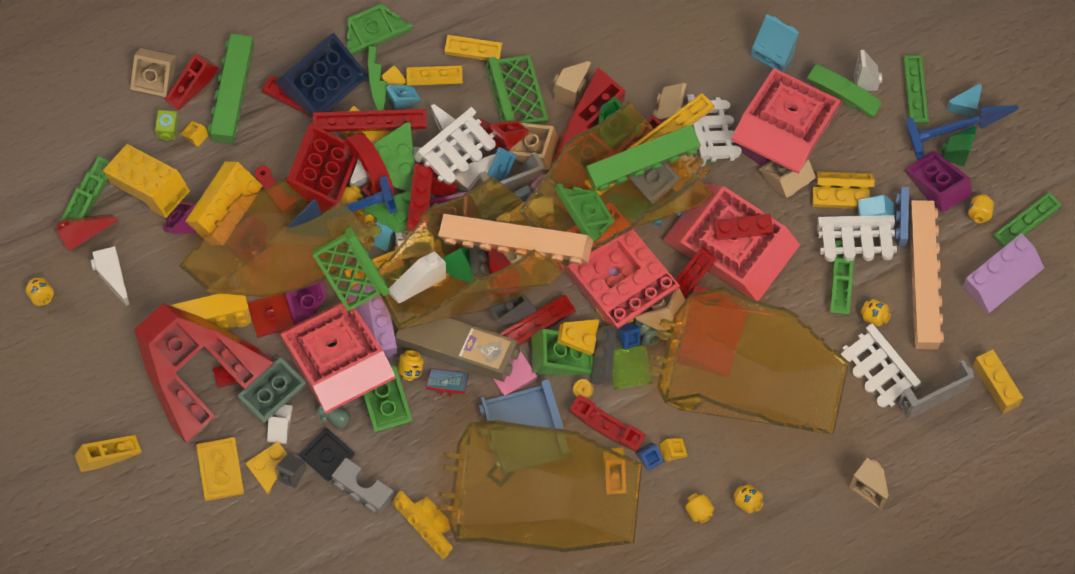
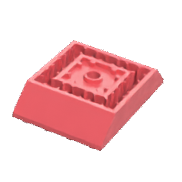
[731,68,843,174]
[663,183,800,303]
[559,203,680,329]
[277,299,396,413]

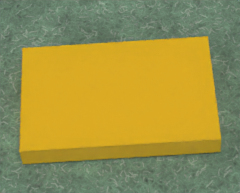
[196,437,244,501]

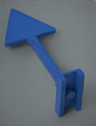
[906,105,1019,160]
[285,176,397,237]

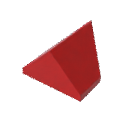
[484,120,529,151]

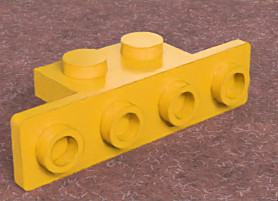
[392,491,453,559]

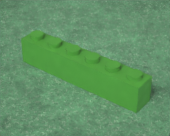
[208,34,254,144]
[584,124,701,192]

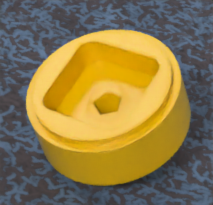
[573,379,594,399]

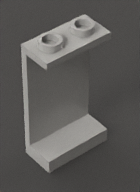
[467,152,544,205]
[898,360,974,420]

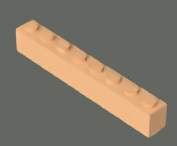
[909,200,944,349]
[438,214,593,265]

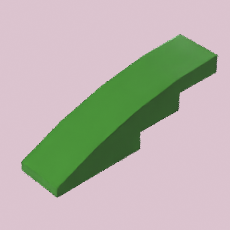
[368,46,387,111]
[806,64,882,118]
[61,156,110,221]
[830,241,855,315]

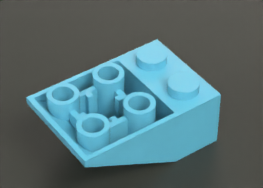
[751,14,799,72]

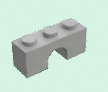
[332,458,394,515]

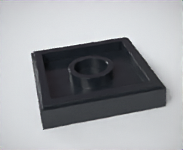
[299,428,355,482]

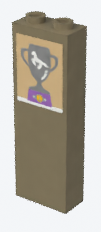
[395,305,520,382]

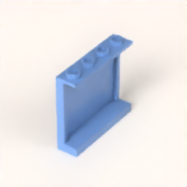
[478,379,571,475]

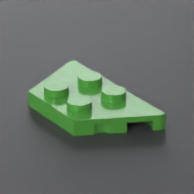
[347,4,413,55]
[374,122,415,191]
[554,183,615,245]
[363,190,431,233]

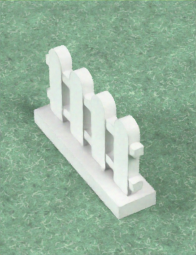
[683,94,742,166]
[414,107,495,184]
[816,215,897,262]
[840,324,921,408]

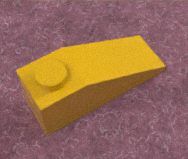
[75,435,142,472]

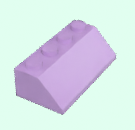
[962,233,1044,314]
[347,280,398,358]

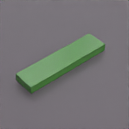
[903,55,929,125]
[993,192,1062,248]

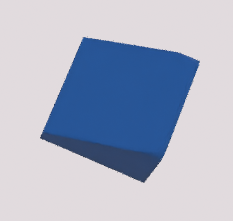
[617,323,640,350]
[636,443,664,471]

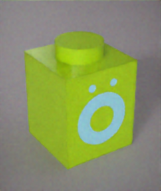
[155,110,179,141]

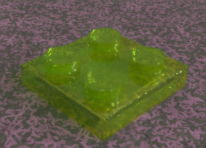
[612,345,653,390]

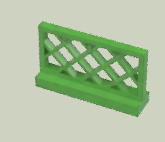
[486,55,549,124]
[311,226,390,311]

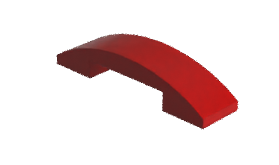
[345,132,395,196]
[569,394,646,451]

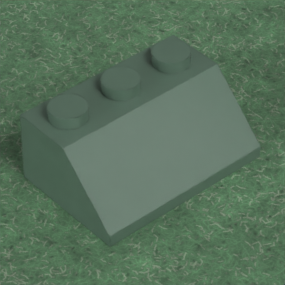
[237,357,307,423]

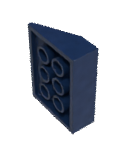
[275,32,369,116]

